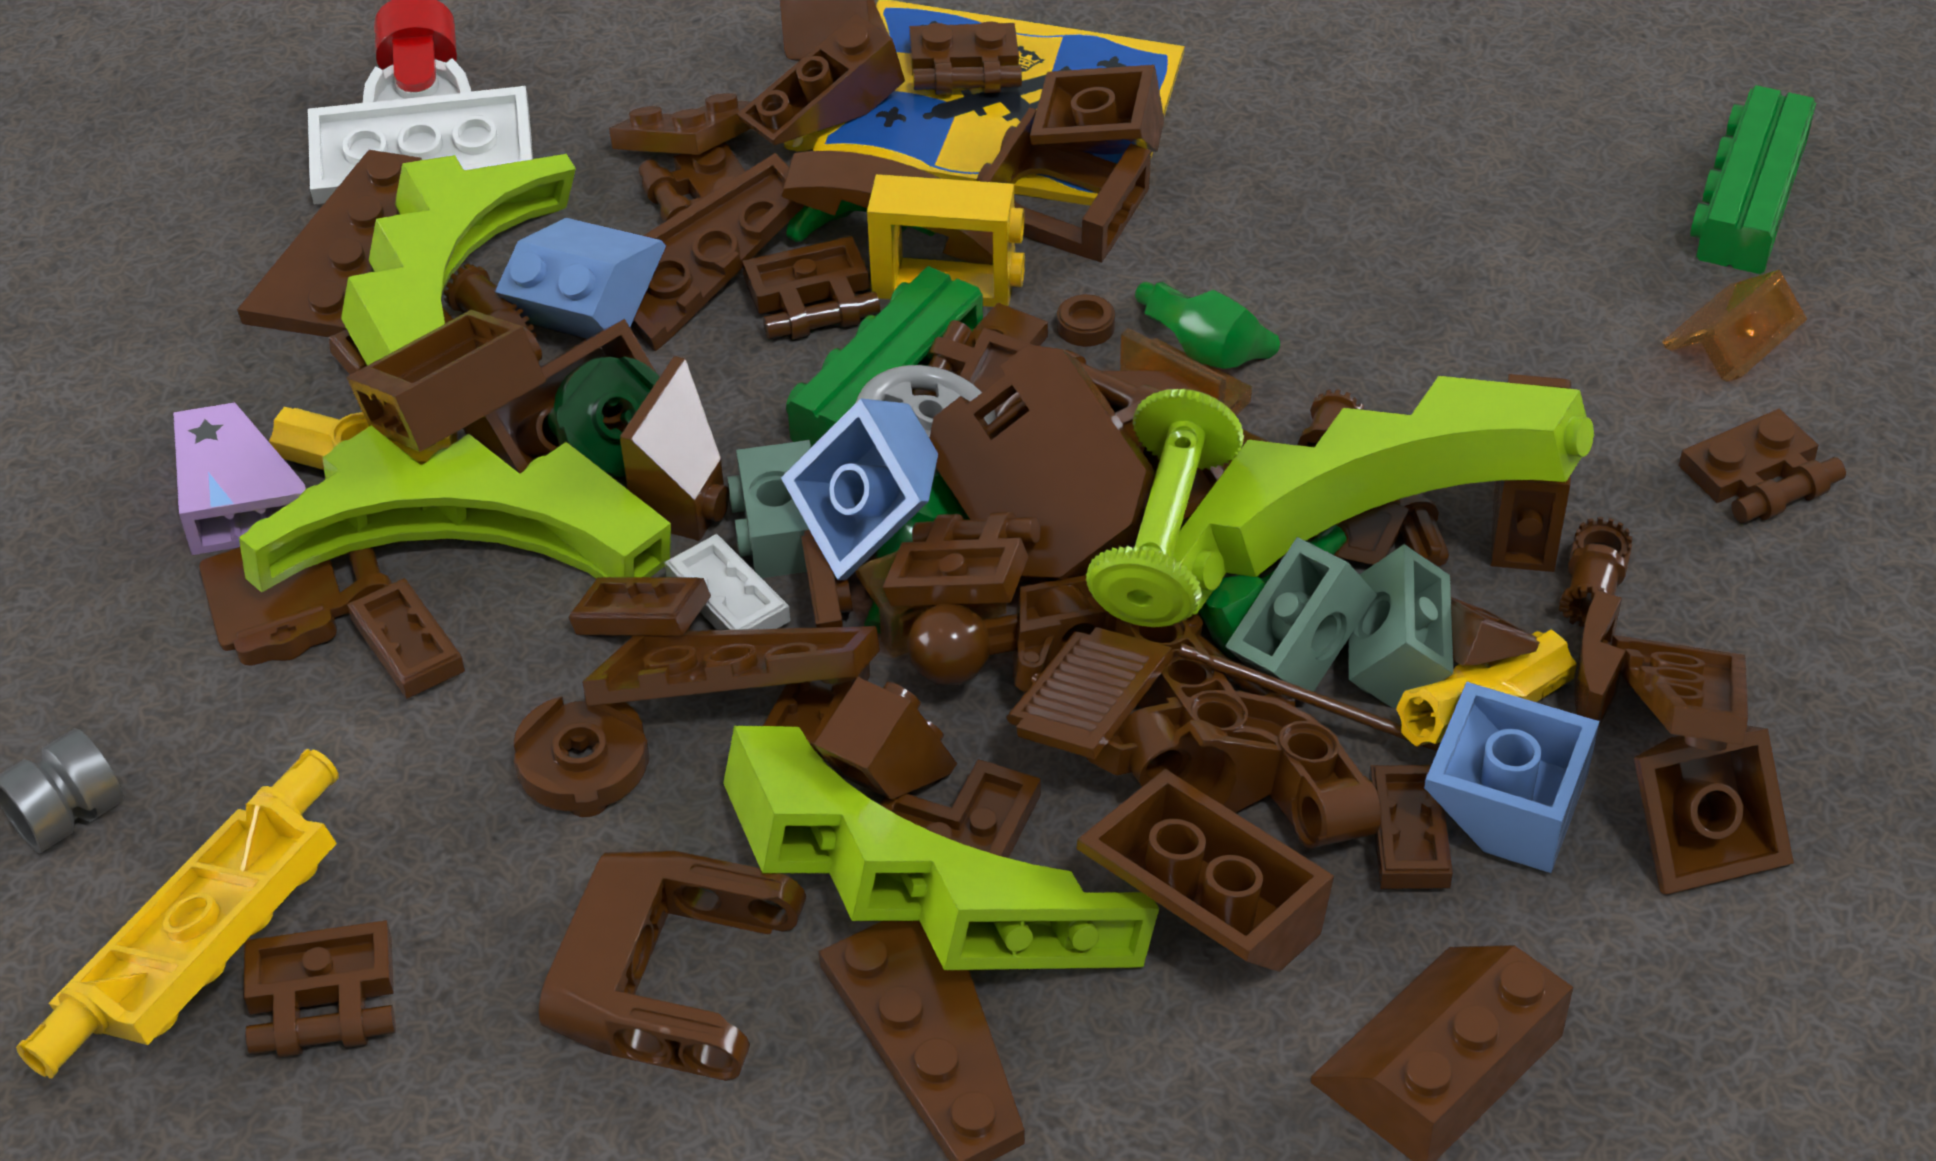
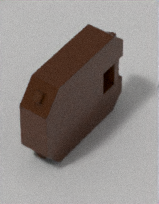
[929,344,1156,585]

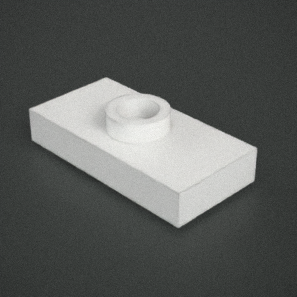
[664,534,790,630]

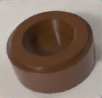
[1057,294,1115,347]

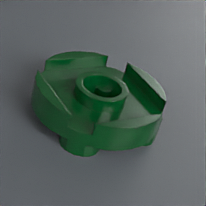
[548,357,660,479]

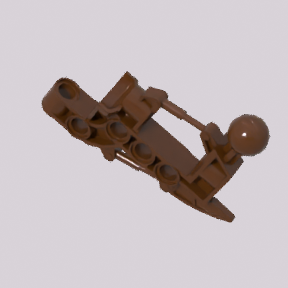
[907,575,1382,849]

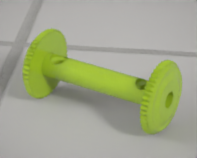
[1086,389,1244,627]

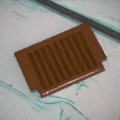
[1006,627,1173,759]

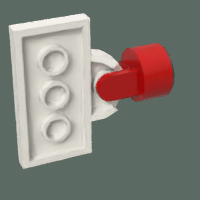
[308,0,533,204]

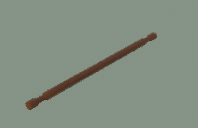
[1177,643,1441,752]

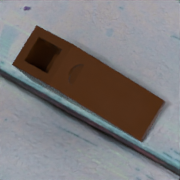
[737,13,905,145]

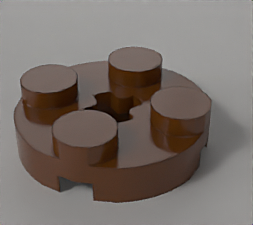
[514,693,649,817]

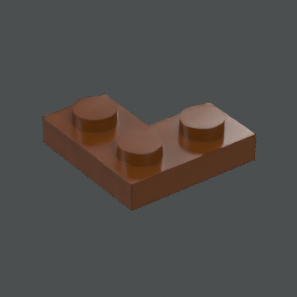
[609,93,752,155]
[880,759,1041,858]

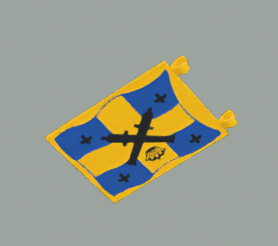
[784,0,1185,206]

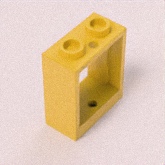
[867,174,1025,307]

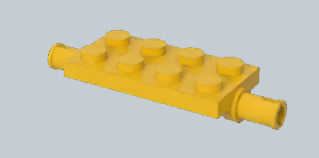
[16,749,339,1079]

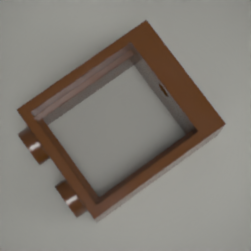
[346,310,546,452]

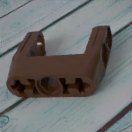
[539,851,806,1081]

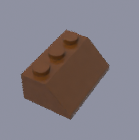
[462,319,656,474]
[1076,769,1334,972]
[1311,945,1573,1161]

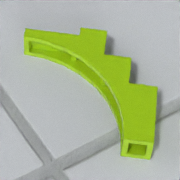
[341,154,576,366]
[239,425,671,592]

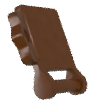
[199,547,392,666]

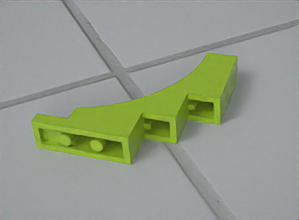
[1172,376,1594,615]
[723,726,1159,970]

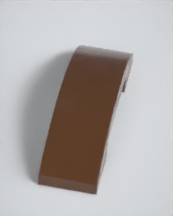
[781,151,993,265]

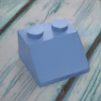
[495,218,666,339]
[781,398,938,580]
[1424,682,1600,873]

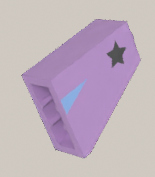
[174,402,306,555]

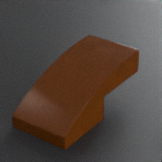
[1575,589,1625,729]

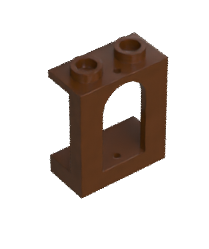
[976,108,1151,263]

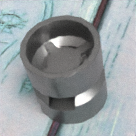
[0,728,124,853]

